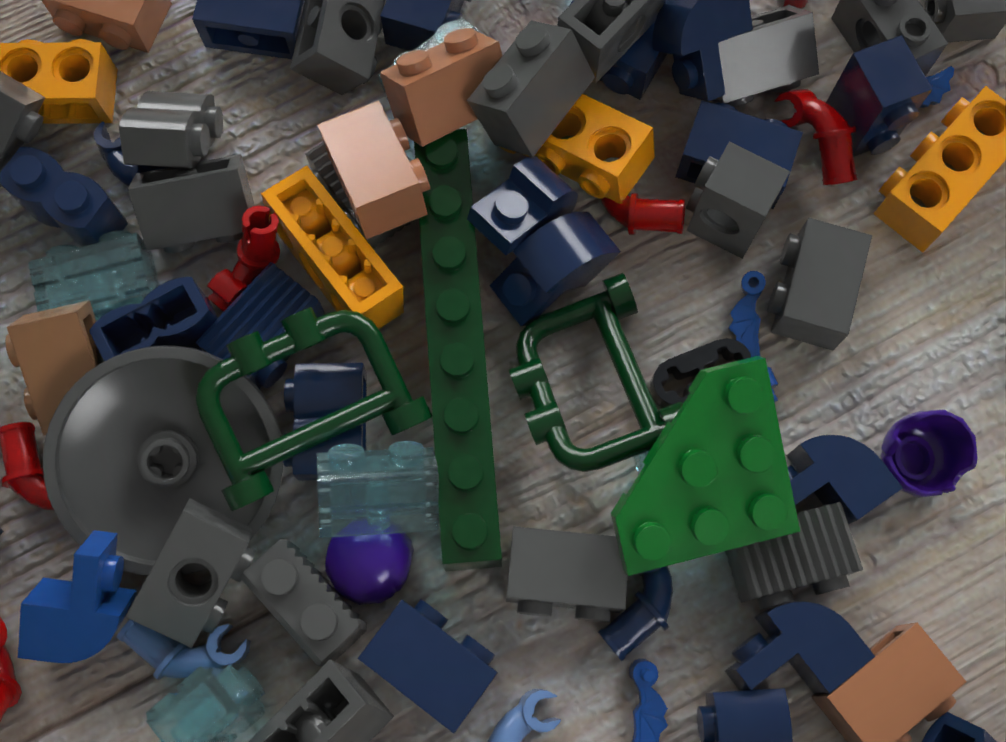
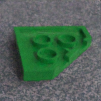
[611,356,800,576]

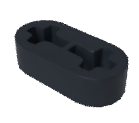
[650,338,751,408]

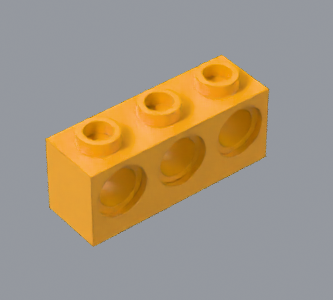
[0,39,118,124]
[873,86,1006,253]
[500,94,655,204]
[261,165,404,329]

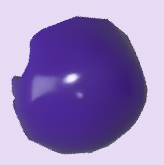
[880,410,978,498]
[325,514,414,605]

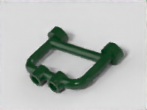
[509,273,683,472]
[196,307,432,511]

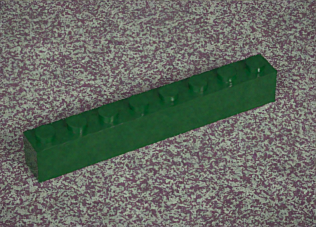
[414,129,502,572]

